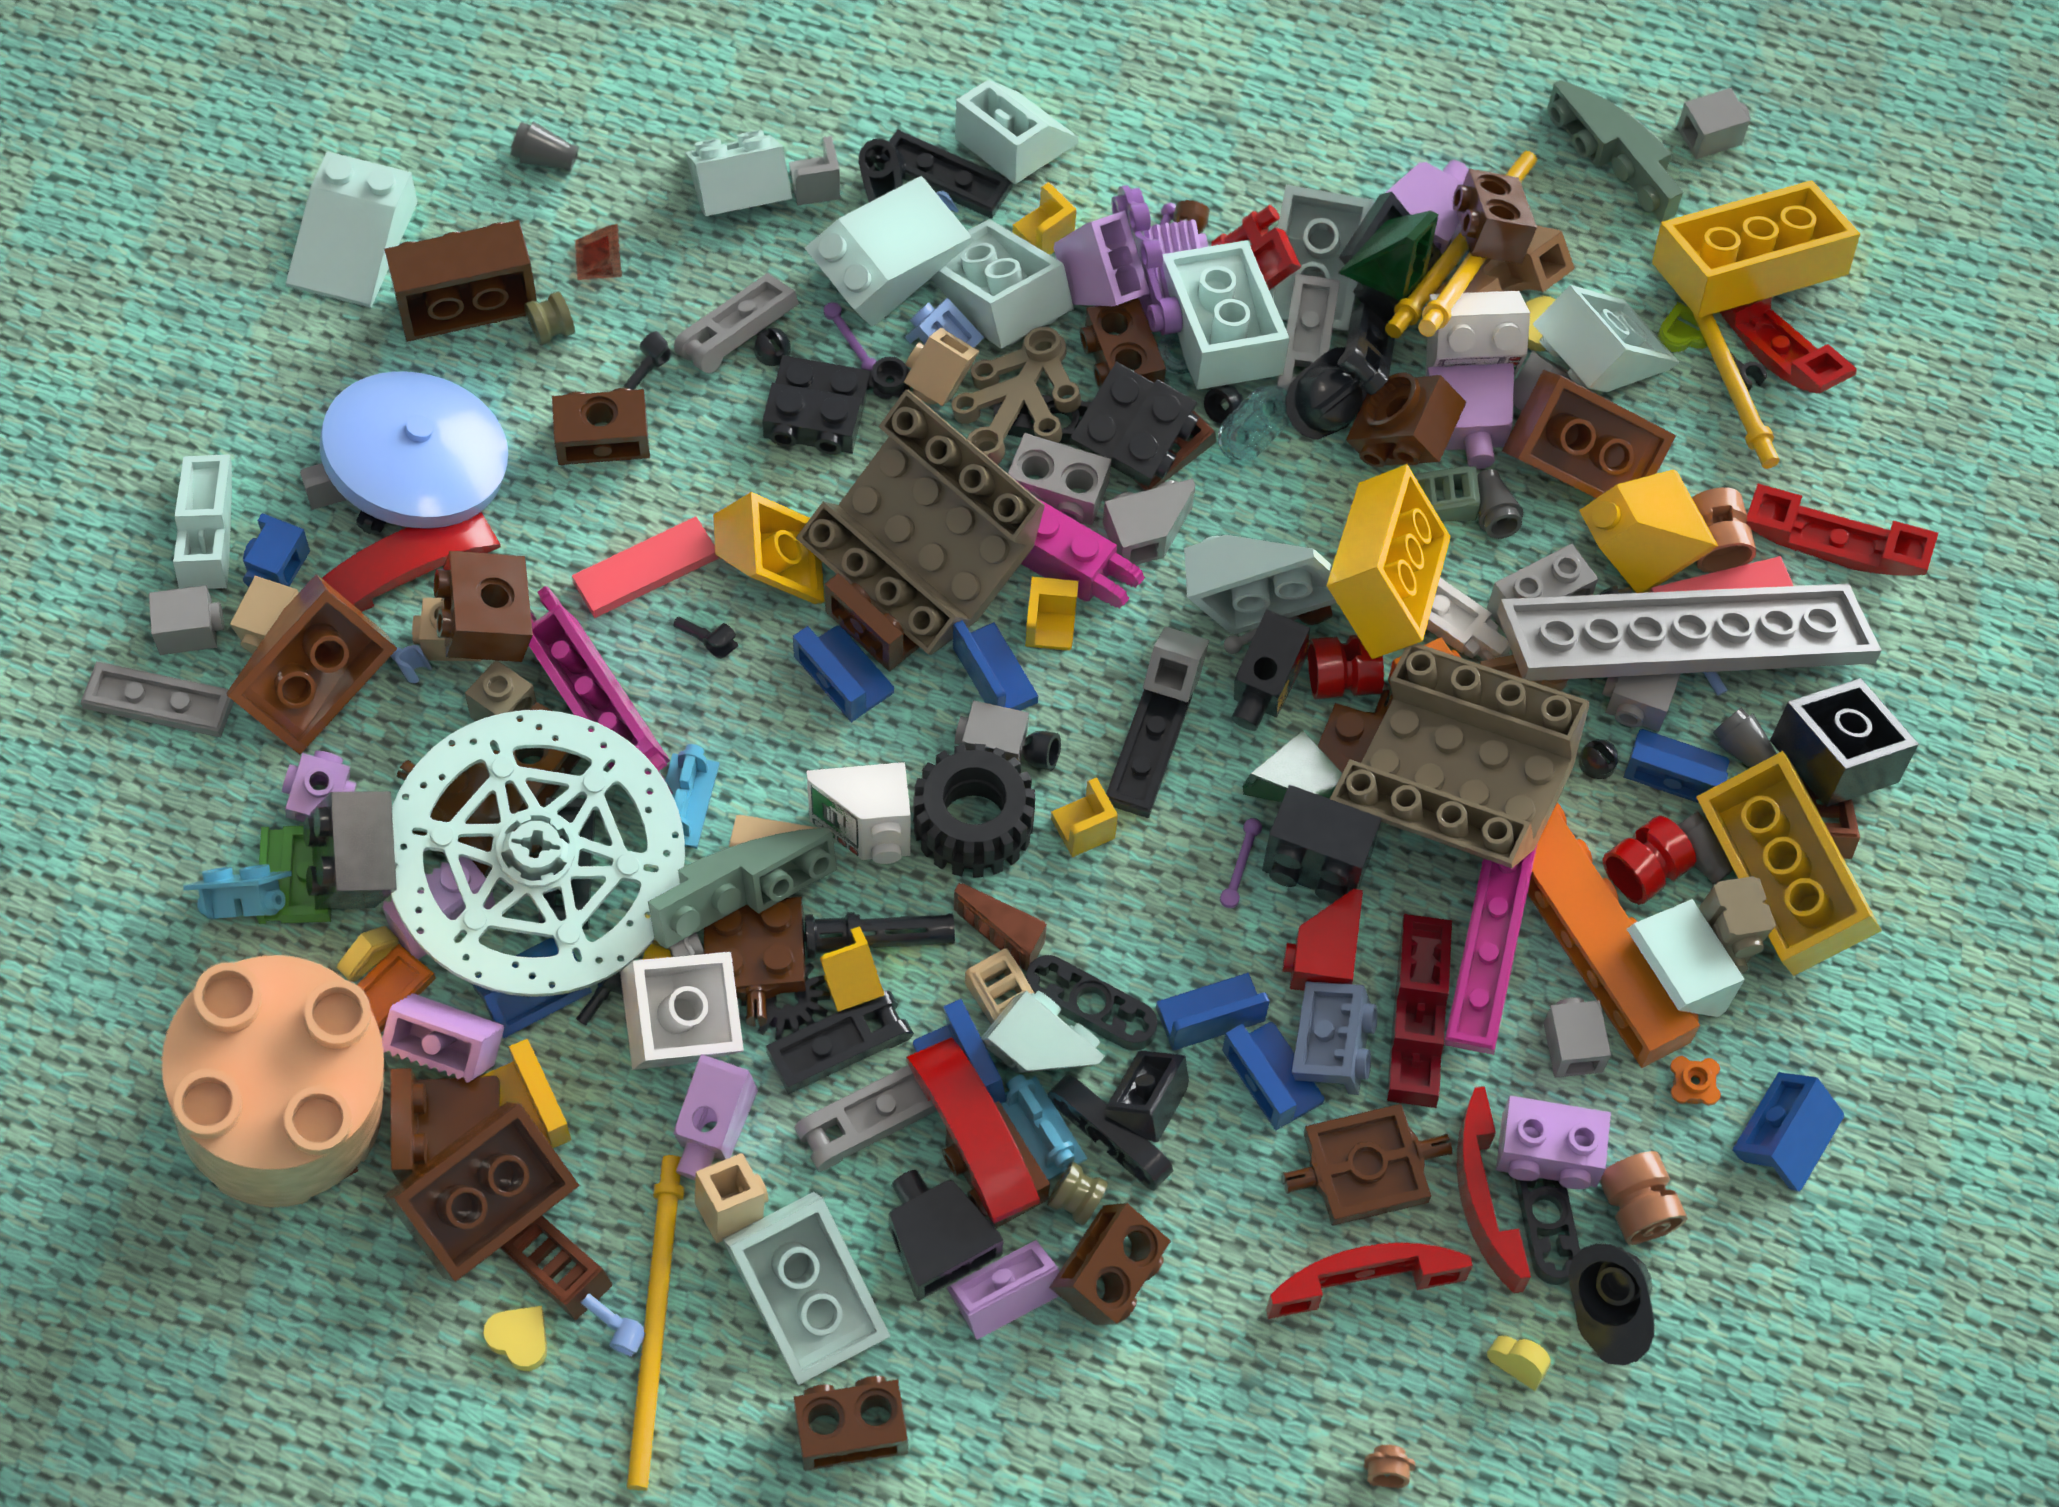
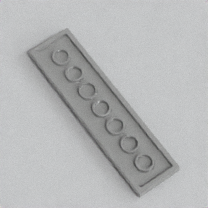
[1497,584,1881,681]

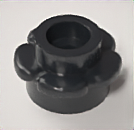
[868,357,911,400]

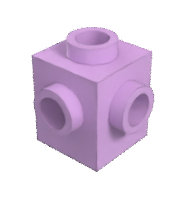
[282,751,357,823]

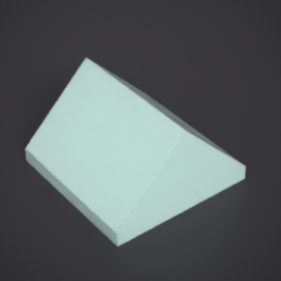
[1627,899,1745,1017]

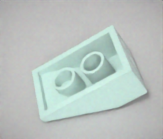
[286,151,417,308]
[805,176,974,327]
[1269,184,1374,332]
[931,219,1074,349]
[1162,240,1290,390]
[1533,285,1680,392]
[1184,535,1337,634]
[722,1192,890,1385]

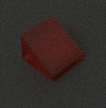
[575,224,622,280]

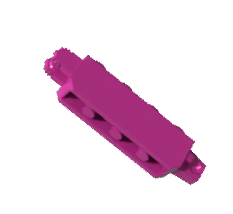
[1021,498,1145,609]
[529,586,673,795]

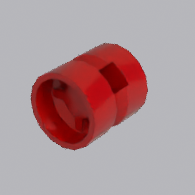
[1307,635,1384,699]
[1603,815,1696,905]

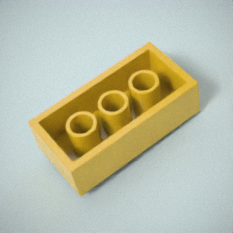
[1652,180,1860,318]
[1326,464,1451,659]
[1696,751,1882,976]

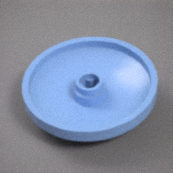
[319,371,508,528]

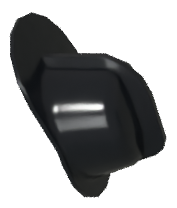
[1285,347,1367,440]
[1568,1243,1655,1366]

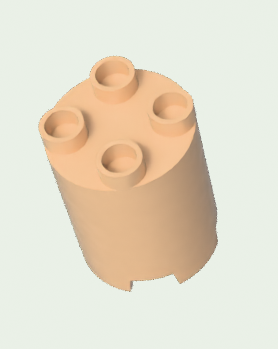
[162,955,384,1207]

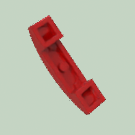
[1719,297,1857,394]
[1746,483,1939,576]
[322,512,501,612]
[906,1037,1040,1224]
[1456,1086,1531,1293]
[1266,1243,1473,1319]

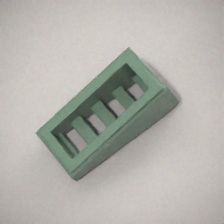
[1414,466,1480,521]

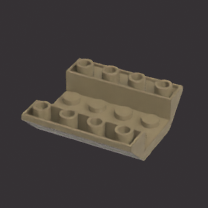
[796,389,1045,655]
[1330,643,1590,868]

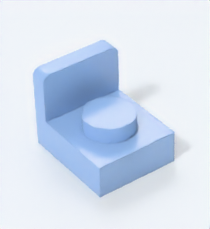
[904,298,984,348]

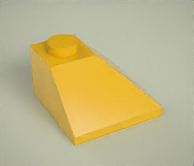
[1579,469,1718,593]
[713,492,825,604]

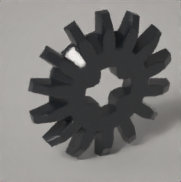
[741,963,831,1040]

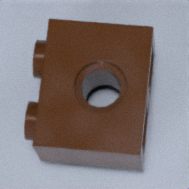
[1346,372,1467,468]
[434,551,533,662]

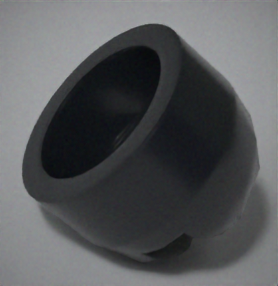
[754,328,791,366]
[1204,385,1244,424]
[1022,731,1061,771]
[1579,739,1618,779]

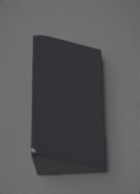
[1105,1050,1189,1142]

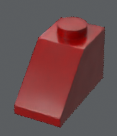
[1282,889,1363,991]

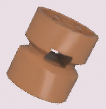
[1692,488,1756,573]
[1599,1151,1688,1245]

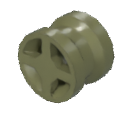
[524,291,575,346]
[1047,1161,1108,1226]

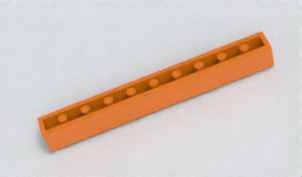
[1388,637,1700,1068]

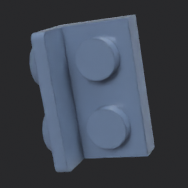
[1292,982,1378,1095]

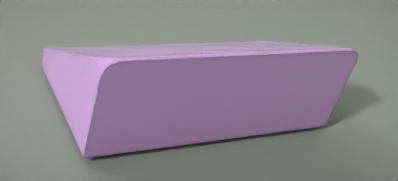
[947,1240,1060,1340]

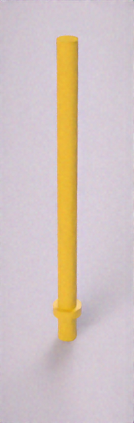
[1385,151,1537,338]
[1418,252,1487,337]
[1692,312,1780,469]
[627,1155,685,1491]

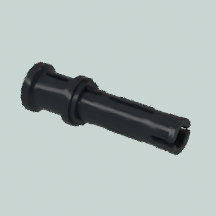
[805,912,955,959]

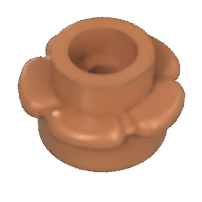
[1364,1445,1416,1488]

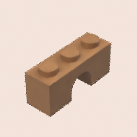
[1434,225,1575,294]

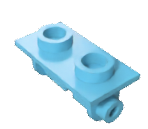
[665,744,720,849]
[183,864,292,919]
[1001,1074,1087,1181]

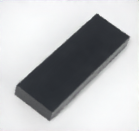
[876,129,1013,219]
[1106,689,1193,818]

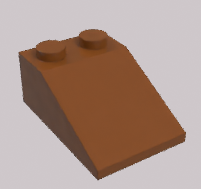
[1502,369,1676,498]
[226,574,397,755]

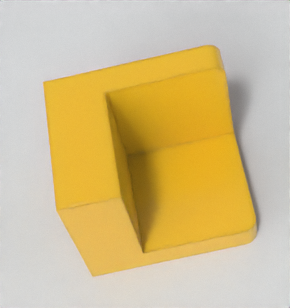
[1012,182,1077,255]
[1025,577,1079,651]
[1051,777,1118,857]
[820,926,884,1012]

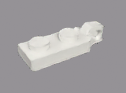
[1426,578,1510,660]

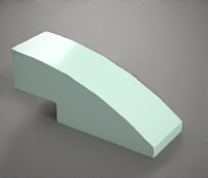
[173,454,232,589]

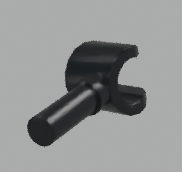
[623,331,671,390]
[1730,352,1767,392]
[673,616,738,659]
[576,972,623,1026]

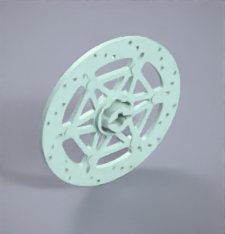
[391,710,685,997]

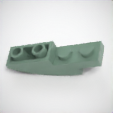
[1547,80,1683,222]
[648,827,837,949]

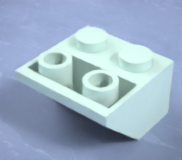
[955,80,1078,184]
[685,130,793,216]
[981,991,1105,1073]

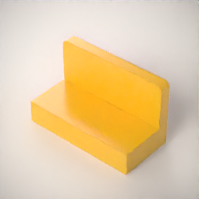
[479,1038,571,1148]

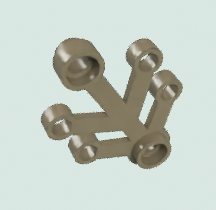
[951,327,1081,465]

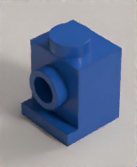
[243,513,310,587]

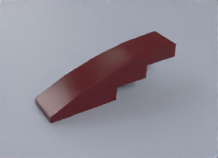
[1387,914,1452,1108]

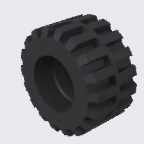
[913,743,1035,878]

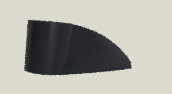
[858,139,906,202]

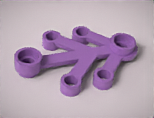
[1111,185,1183,335]

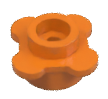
[1670,1056,1721,1106]

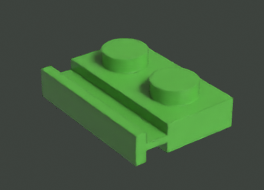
[256,826,332,924]

